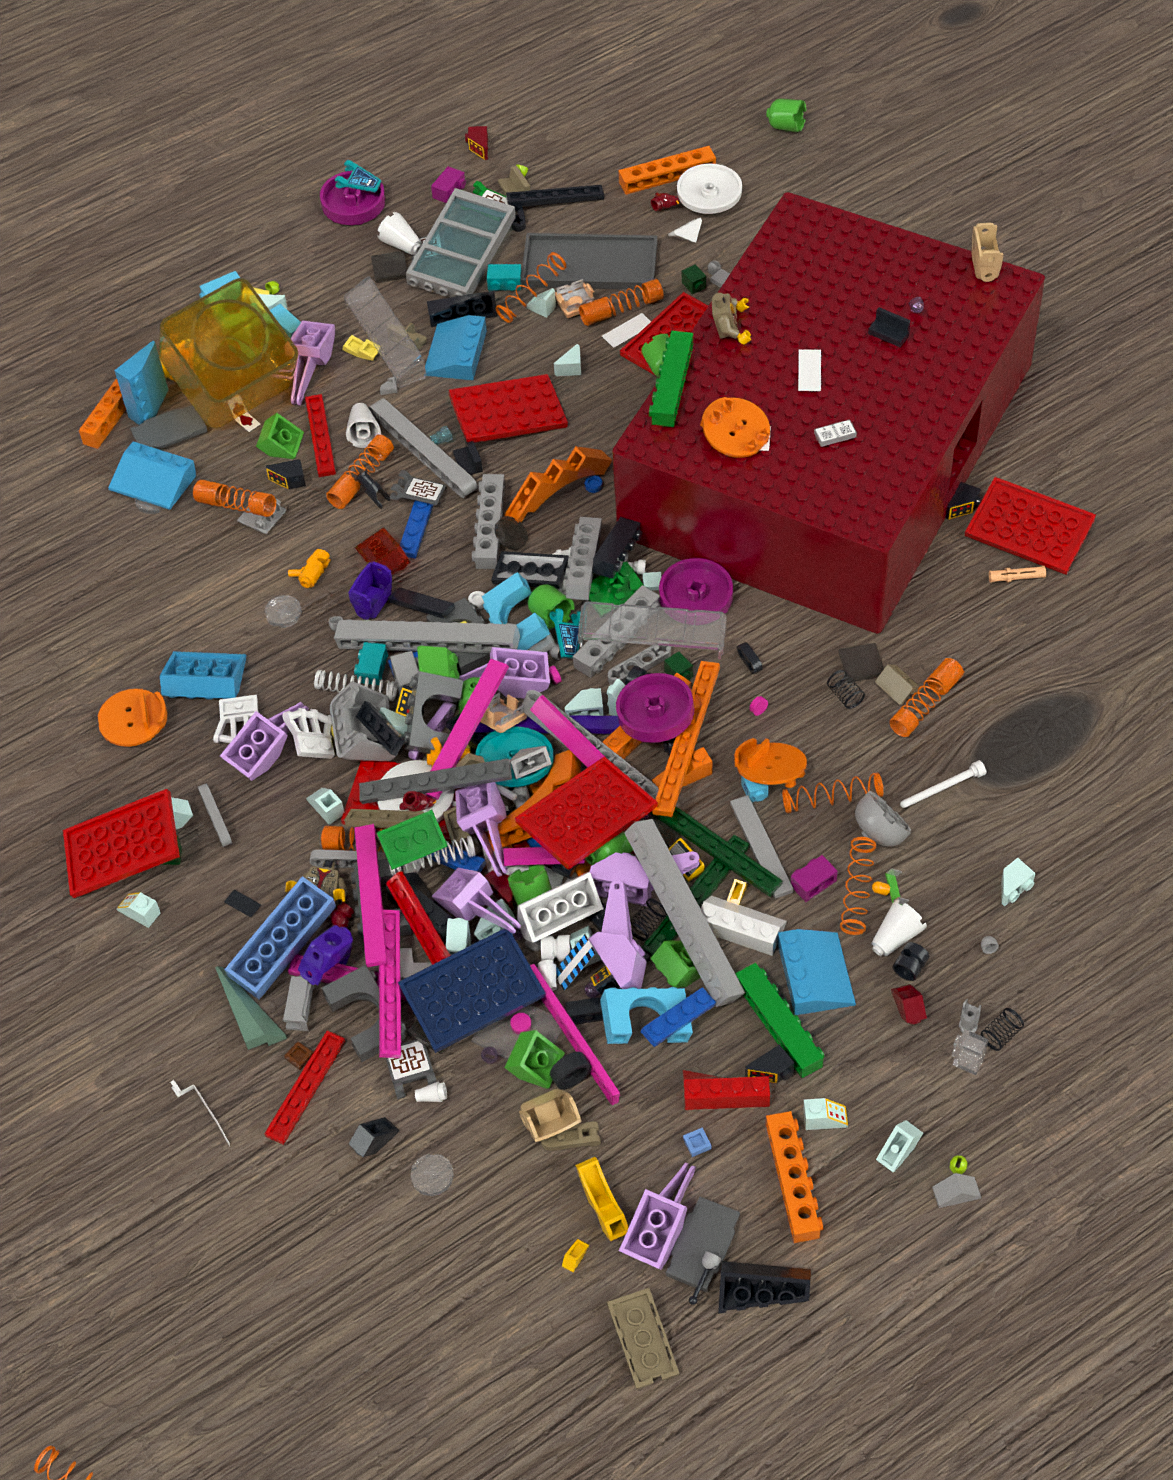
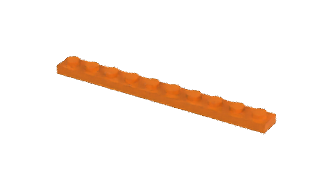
[652,661,720,817]

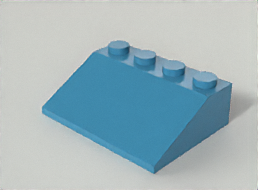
[423,315,487,380]
[114,341,168,425]
[108,442,196,510]
[160,651,246,699]
[778,929,856,1015]

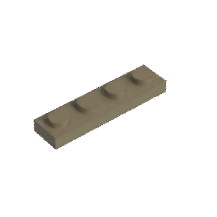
[344,809,424,828]

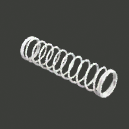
[314,669,397,701]
[389,836,476,876]

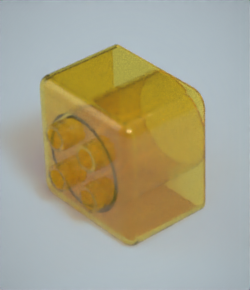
[158,278,298,429]

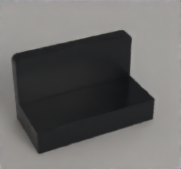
[868,307,910,347]
[453,438,483,475]
[565,997,604,1025]

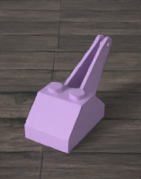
[287,321,335,405]
[460,647,550,699]
[220,702,309,781]
[455,782,508,877]
[590,851,699,906]
[431,868,521,934]
[589,880,647,989]
[619,1163,696,1270]

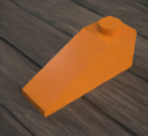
[652,747,712,789]

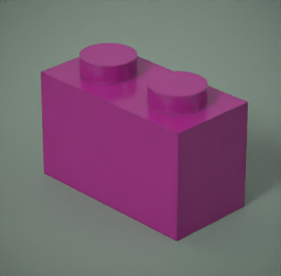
[431,166,466,203]
[791,855,838,902]

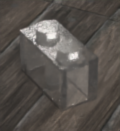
[951,1029,988,1075]

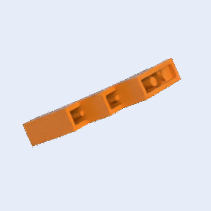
[504,446,613,526]
[485,750,581,851]

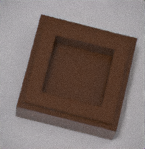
[284,1041,313,1070]

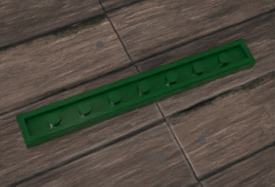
[650,806,783,897]
[642,835,750,957]

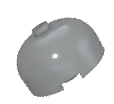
[855,791,911,847]

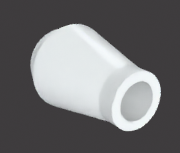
[537,960,557,991]
[415,1081,447,1102]

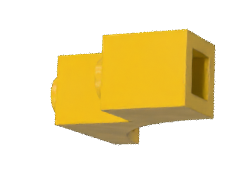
[575,1157,629,1241]

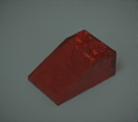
[354,527,411,575]

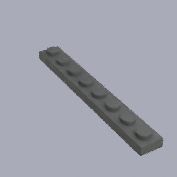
[359,758,512,804]

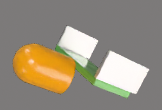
[872,868,909,905]

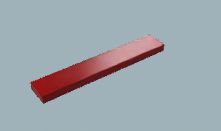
[305,394,336,477]
[386,871,451,965]
[264,1031,346,1145]

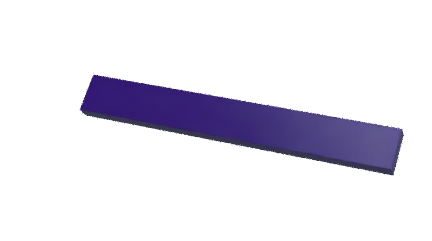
[475,715,620,734]

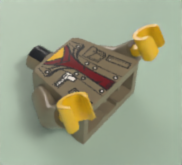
[712,293,751,345]
[285,860,348,907]

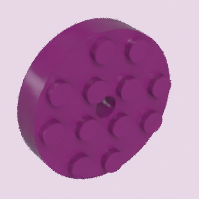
[320,171,386,225]
[659,558,733,626]
[616,673,694,743]

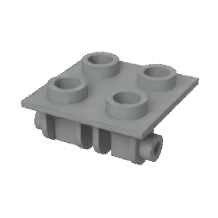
[237,499,286,534]

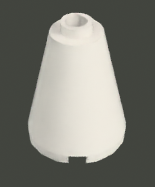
[377,212,422,255]
[346,403,381,448]
[872,900,927,956]

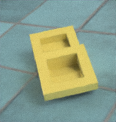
[342,335,382,360]

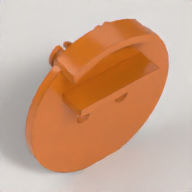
[700,397,770,458]
[98,689,168,747]
[734,738,807,788]

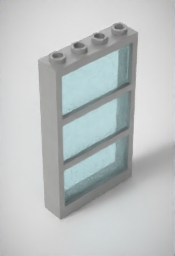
[406,188,516,297]

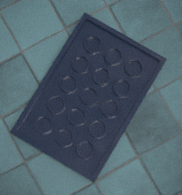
[398,929,546,1053]

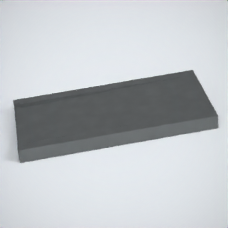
[521,233,658,290]

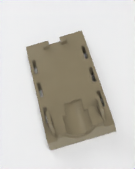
[607,1288,679,1390]

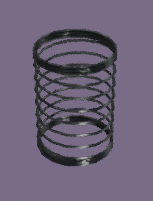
[827,669,865,709]
[630,898,667,941]
[980,1008,1024,1051]

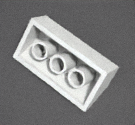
[517,872,603,943]
[701,896,787,956]

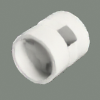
[541,935,571,961]

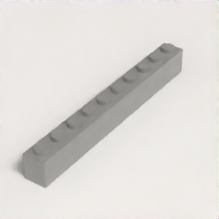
[334,619,520,653]
[624,819,745,1007]

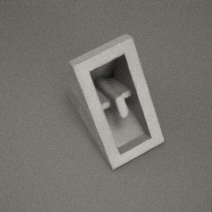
[510,746,552,779]
[932,1173,981,1208]

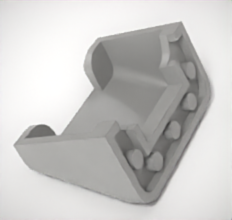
[330,681,398,761]

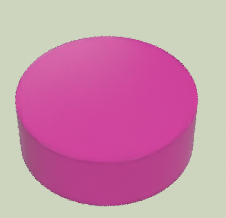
[549,665,562,685]
[749,696,768,716]
[510,1013,532,1035]

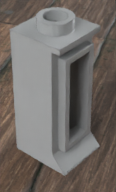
[283,975,314,1031]

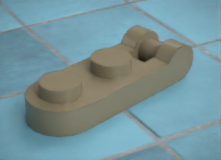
[540,1122,601,1151]

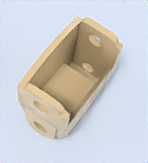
[972,223,1003,282]
[519,1089,581,1142]

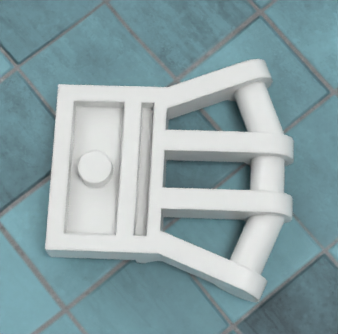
[214,695,259,743]
[282,708,335,759]

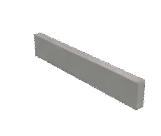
[730,795,793,899]

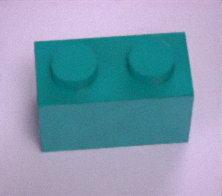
[487,264,522,291]
[354,642,388,685]

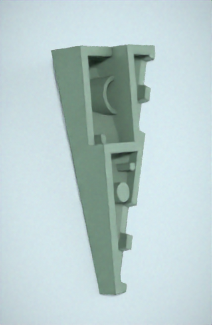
[215,966,287,1050]

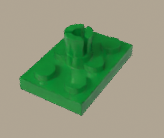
[588,561,644,618]
[376,810,448,870]

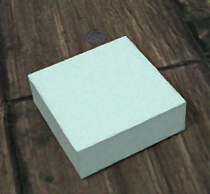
[643,572,661,591]

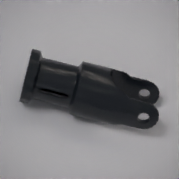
[354,469,391,509]

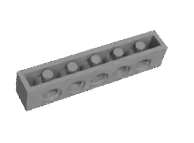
[472,474,505,569]
[563,517,602,600]
[573,585,661,678]

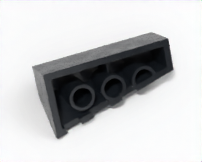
[427,290,497,327]
[592,517,642,579]
[385,872,453,945]
[718,1261,811,1314]

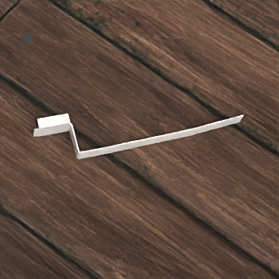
[171,1080,230,1147]

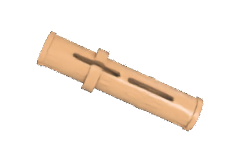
[989,566,1046,583]

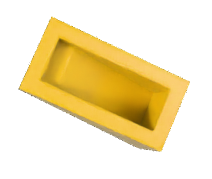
[727,879,748,905]
[562,1239,589,1273]

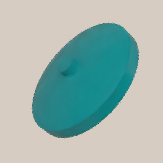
[476,727,553,787]

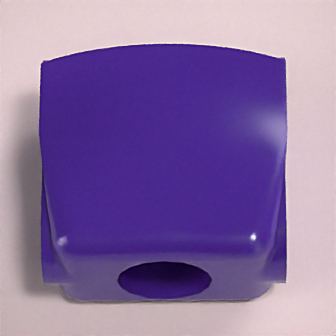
[348,562,392,620]
[298,925,353,986]

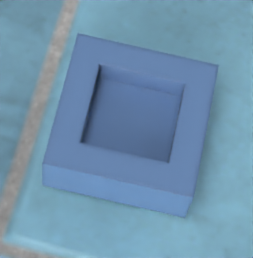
[683,1128,711,1157]

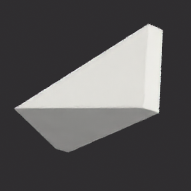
[668,217,702,243]

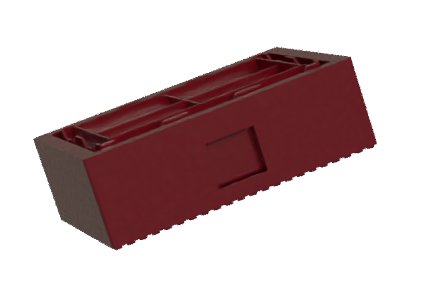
[612,192,1045,634]

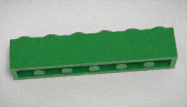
[649,330,693,427]
[735,962,824,1078]

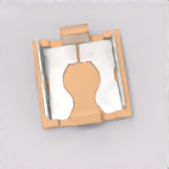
[555,279,595,318]
[480,692,527,733]

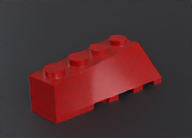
[683,1070,770,1110]

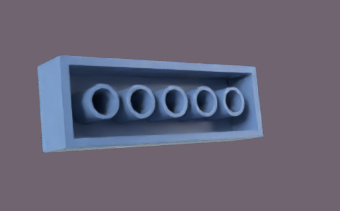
[224,876,336,1000]

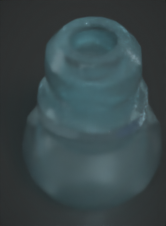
[430,426,453,444]

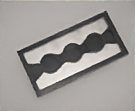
[491,551,569,589]

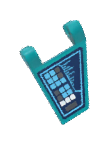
[335,160,381,192]
[550,609,584,659]

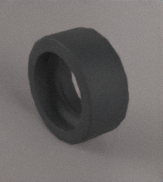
[550,1052,592,1090]

